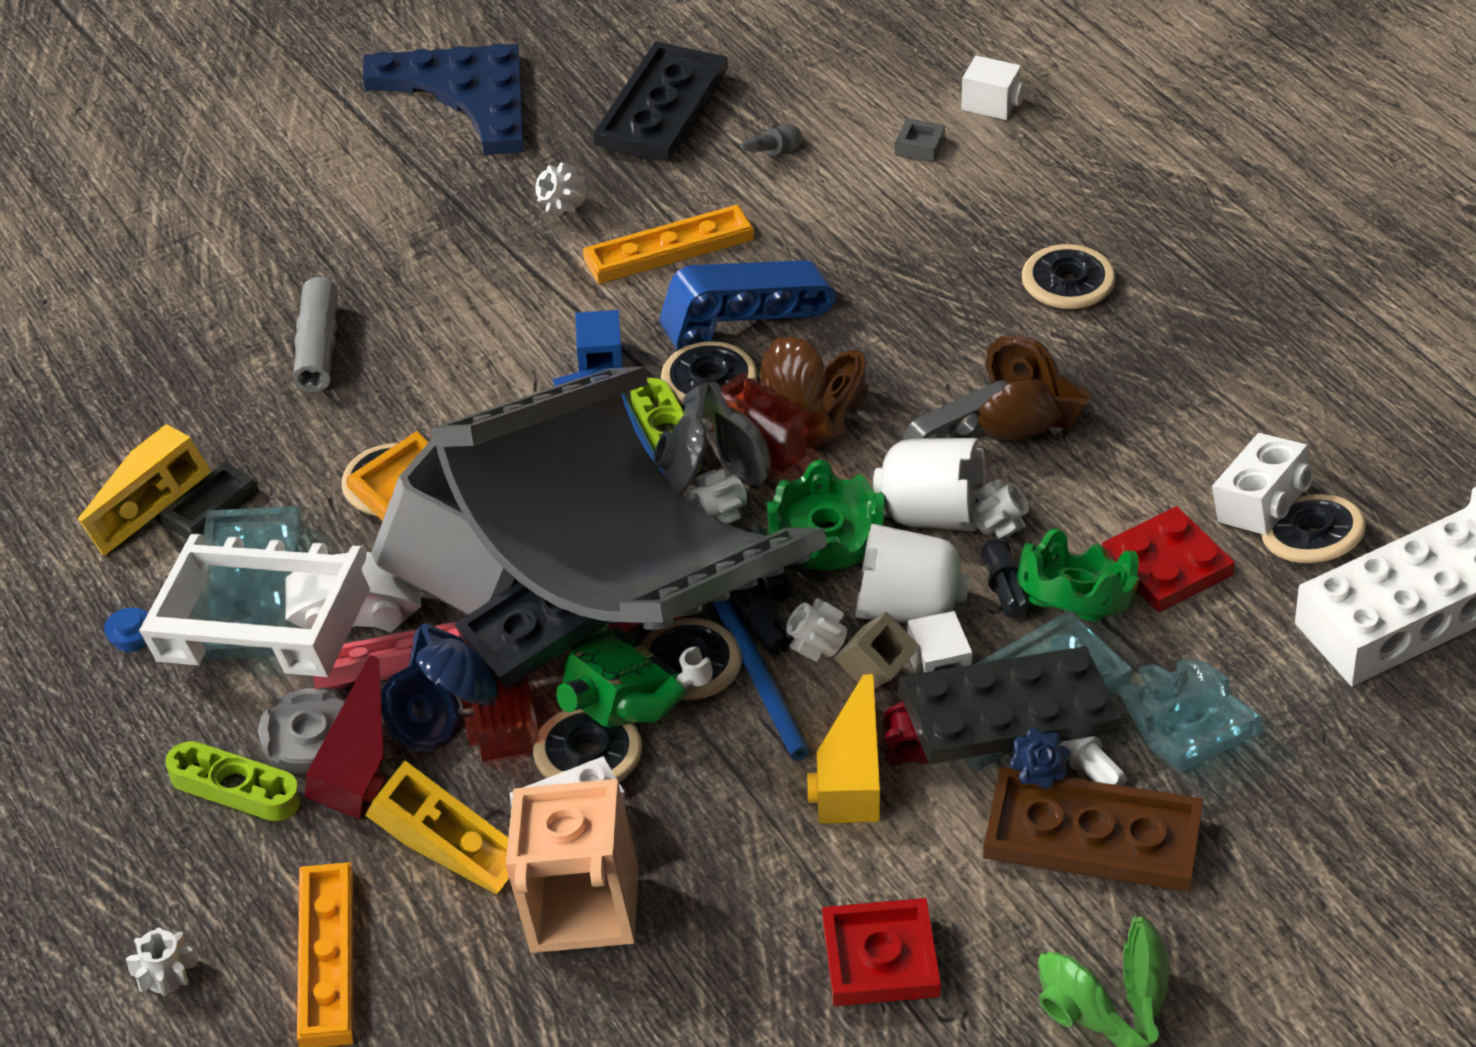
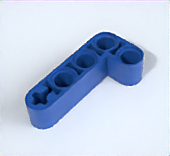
[659,260,836,351]

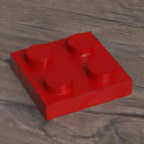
[1102,506,1235,613]
[822,898,941,1006]

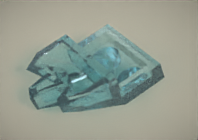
[1118,658,1262,773]

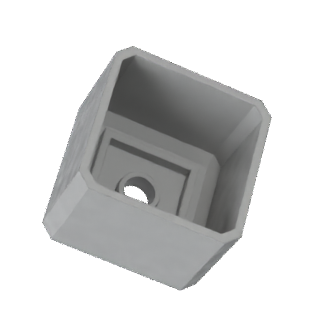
[371,420,519,615]

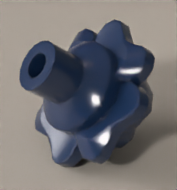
[1009,728,1070,790]

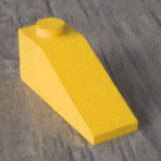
[78,424,212,556]
[807,674,880,824]
[365,760,509,895]

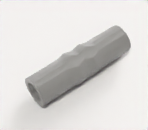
[293,277,338,392]

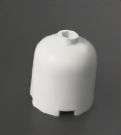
[873,438,986,532]
[855,524,970,625]

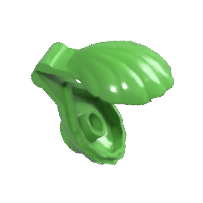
[1037,916,1170,1047]

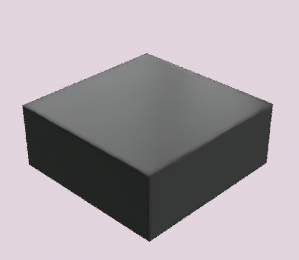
[895,118,945,162]

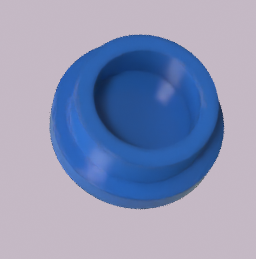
[104,607,148,652]

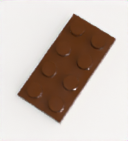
[983,767,1203,892]

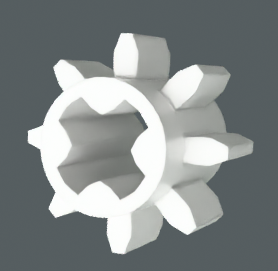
[536,162,587,216]
[690,469,747,524]
[970,479,1029,538]
[787,598,847,662]
[126,928,197,996]

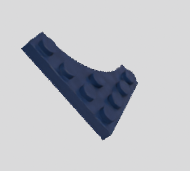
[363,43,524,155]

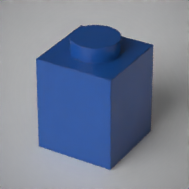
[575,310,623,372]

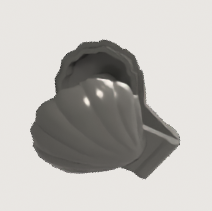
[654,382,771,495]

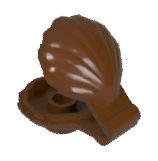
[977,334,1090,441]
[760,336,869,449]

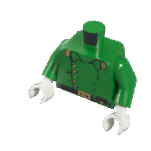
[556,621,713,728]

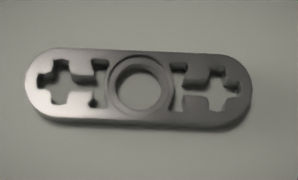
[903,381,1009,440]

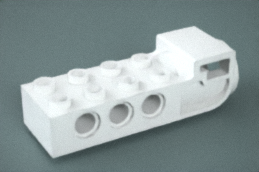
[1295,487,1476,687]

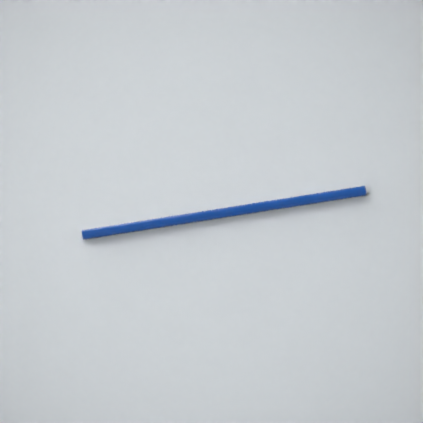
[621,393,810,761]

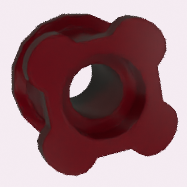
[883,702,929,765]

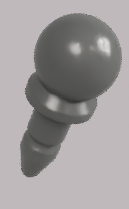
[740,124,803,156]

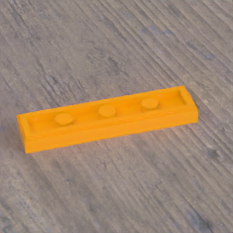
[583,205,754,284]
[297,862,354,1047]

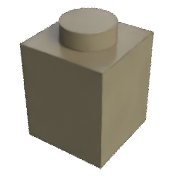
[834,612,921,689]

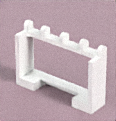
[139,534,370,677]

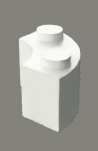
[286,552,421,632]

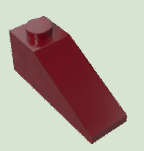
[305,655,387,820]

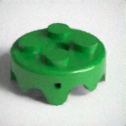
[767,460,884,571]
[1017,528,1140,622]

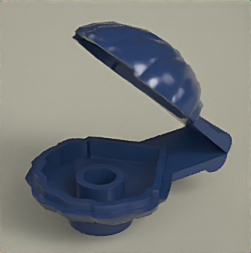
[381,623,498,752]

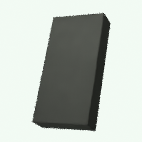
[159,462,259,540]

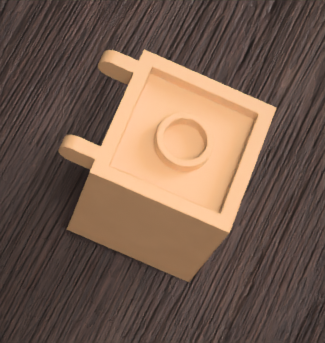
[506,779,639,953]

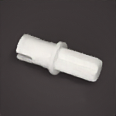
[1058,736,1127,786]

